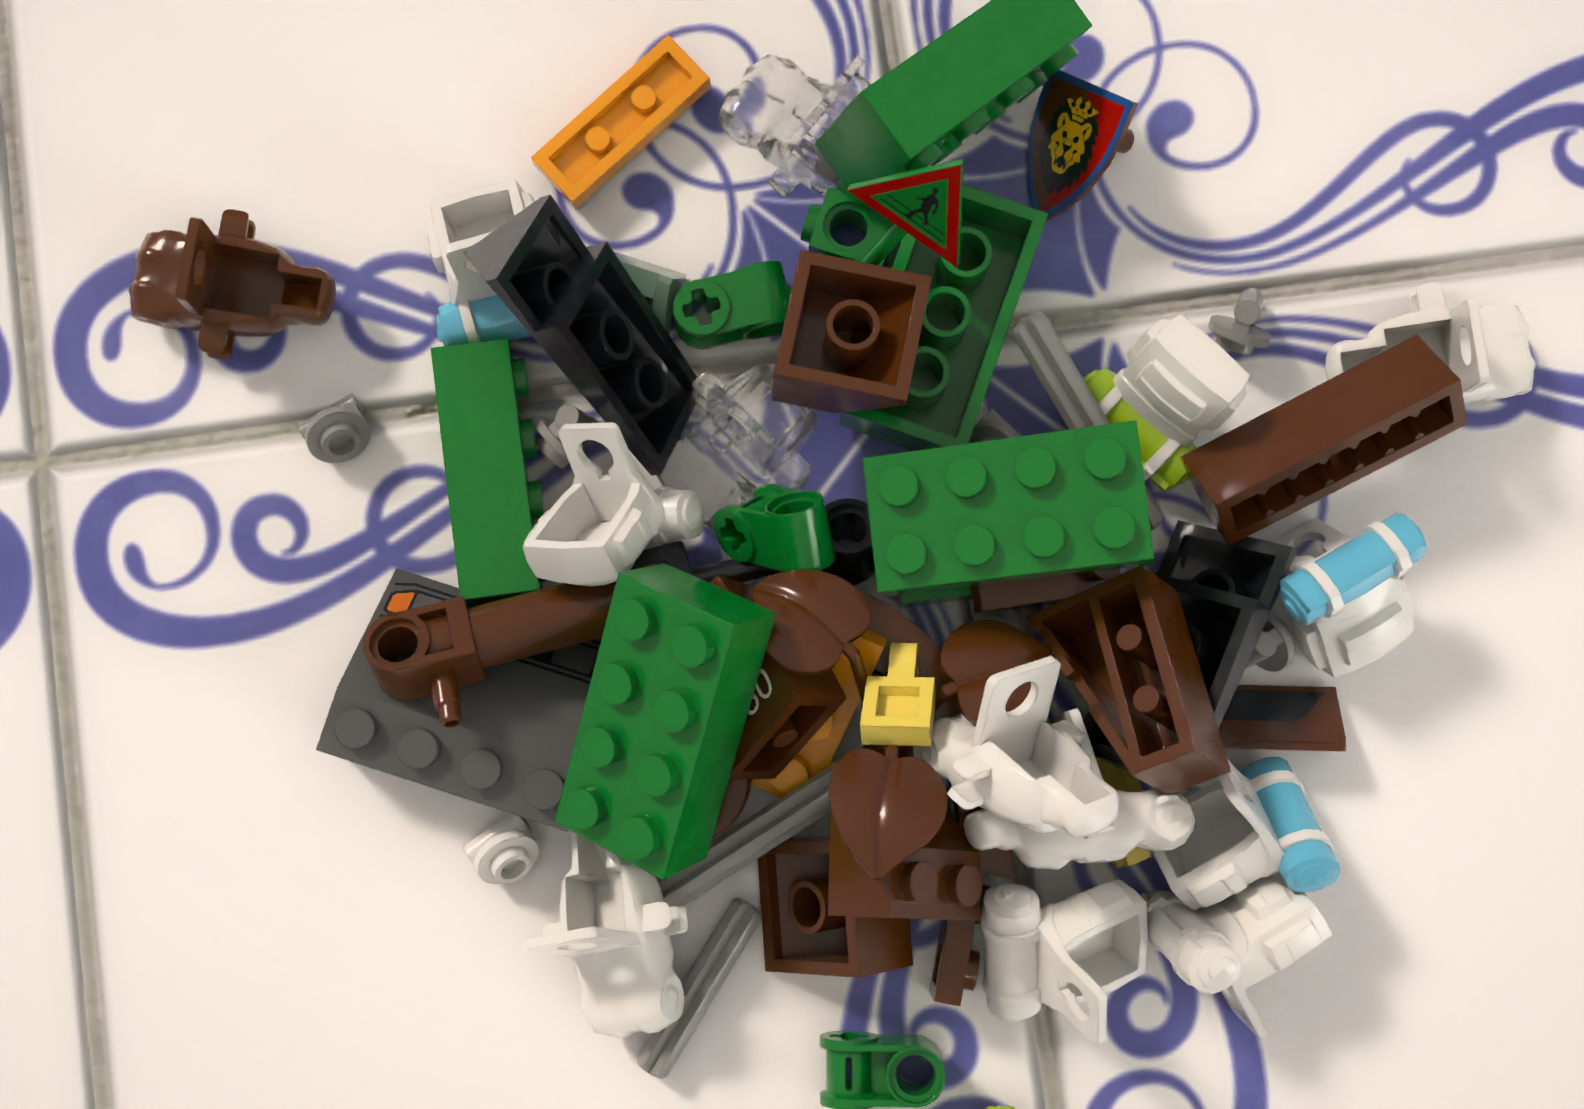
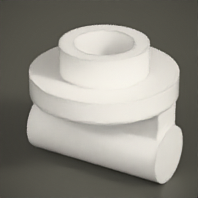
[463,813,539,884]

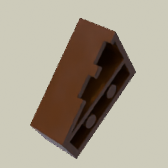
[1026,565,1231,795]

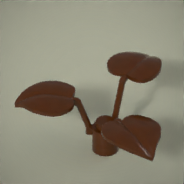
[752,569,1057,881]

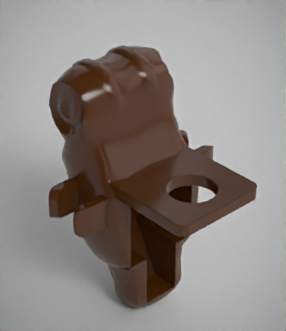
[129,209,336,360]

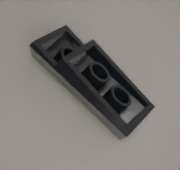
[464,194,704,476]
[1084,520,1297,791]

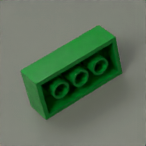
[814,0,1093,206]
[839,184,1049,451]
[863,420,1154,596]
[554,563,777,880]

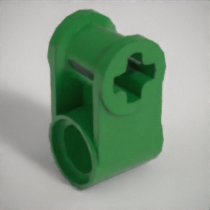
[673,261,789,349]
[713,483,836,573]
[820,1031,946,1109]

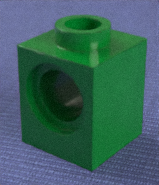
[800,187,894,267]

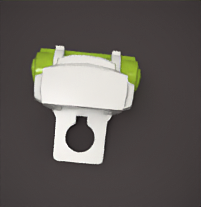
[1083,314,1250,492]

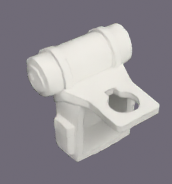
[522,422,704,586]
[1140,872,1333,1040]
[981,879,1148,1046]

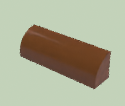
[1181,334,1467,546]

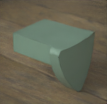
[614,252,687,334]

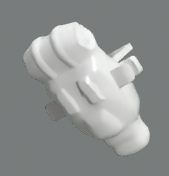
[1325,282,1536,404]
[913,656,1119,837]
[963,708,1195,870]
[524,831,688,1038]

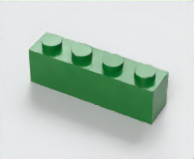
[431,339,549,608]

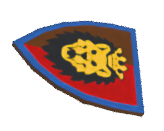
[1027,70,1138,221]

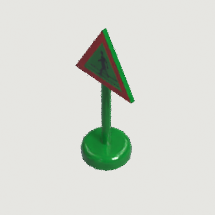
[788,159,964,300]

